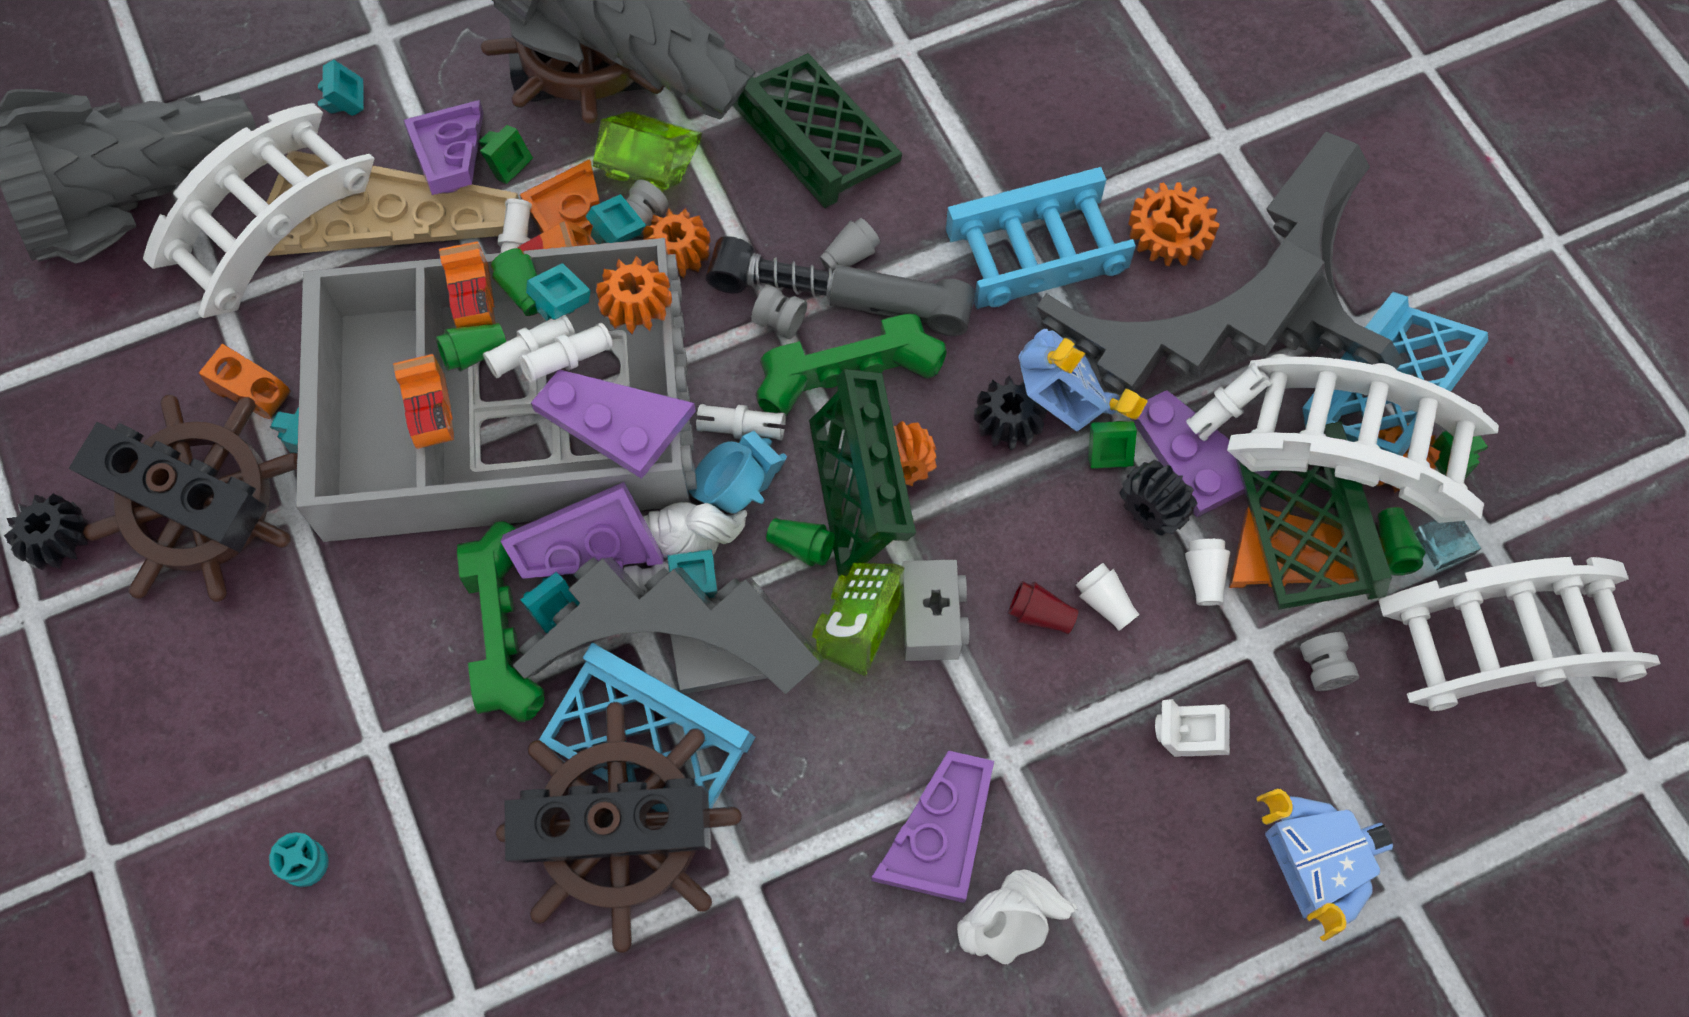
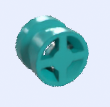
[269,832,329,888]

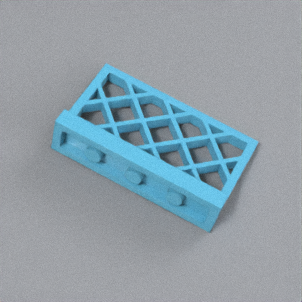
[1302,292,1488,456]
[539,643,756,812]

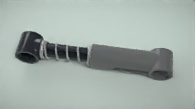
[706,236,975,336]

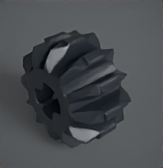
[974,375,1047,451]
[1119,460,1198,536]
[4,493,88,570]

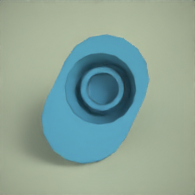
[689,441,765,514]

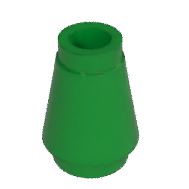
[491,248,538,316]
[436,323,506,372]
[1377,507,1425,576]
[766,518,835,566]

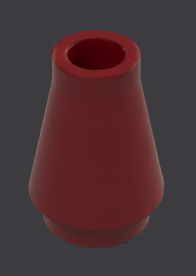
[1008,581,1079,634]

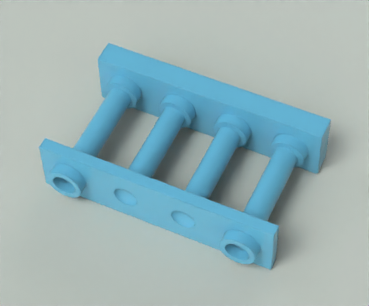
[946,167,1136,309]

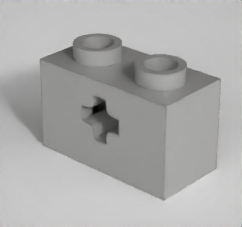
[901,560,969,661]

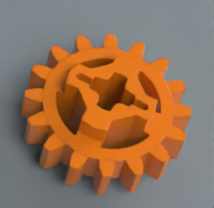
[1128,182,1219,266]

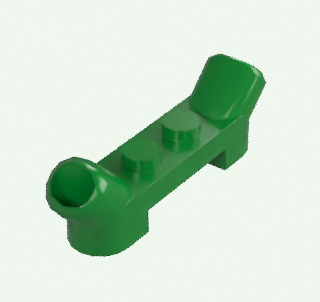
[755,314,947,416]
[457,521,545,723]

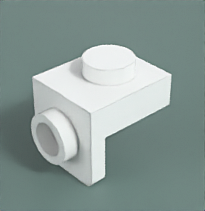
[1155,700,1230,757]

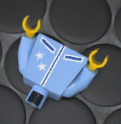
[1018,329,1148,431]
[1256,789,1393,941]

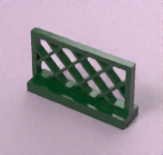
[732,53,903,208]
[809,369,916,576]
[1235,421,1392,610]

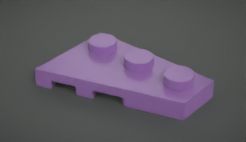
[404,100,483,195]
[531,370,696,479]
[1131,390,1271,518]
[501,482,664,579]
[871,751,994,903]

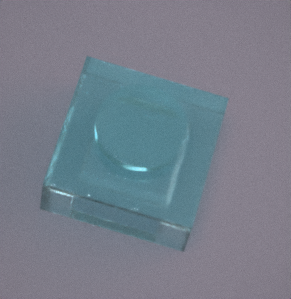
[1415,520,1481,570]

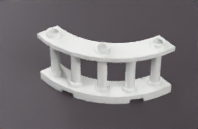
[143,103,375,318]
[1227,354,1499,523]
[1378,557,1660,711]

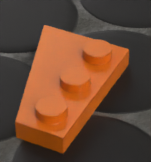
[519,159,600,245]
[1229,506,1380,588]

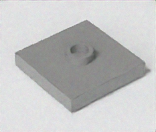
[670,598,767,694]

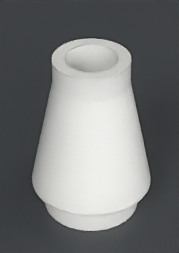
[1185,539,1230,606]
[1076,563,1140,631]

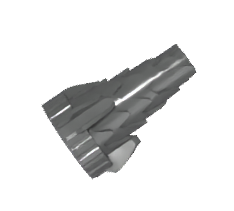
[492,0,755,120]
[0,89,257,264]

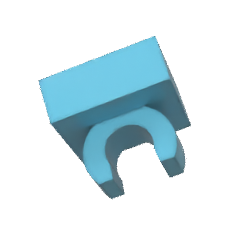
[739,431,787,493]

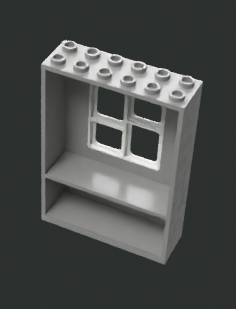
[296,238,697,542]

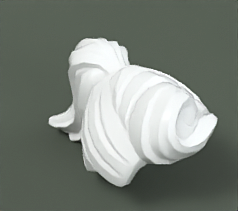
[643,502,747,562]
[957,870,1078,964]

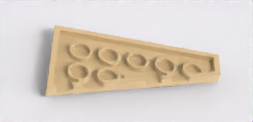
[266,151,519,256]

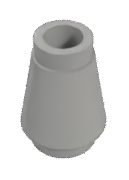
[819,218,881,272]

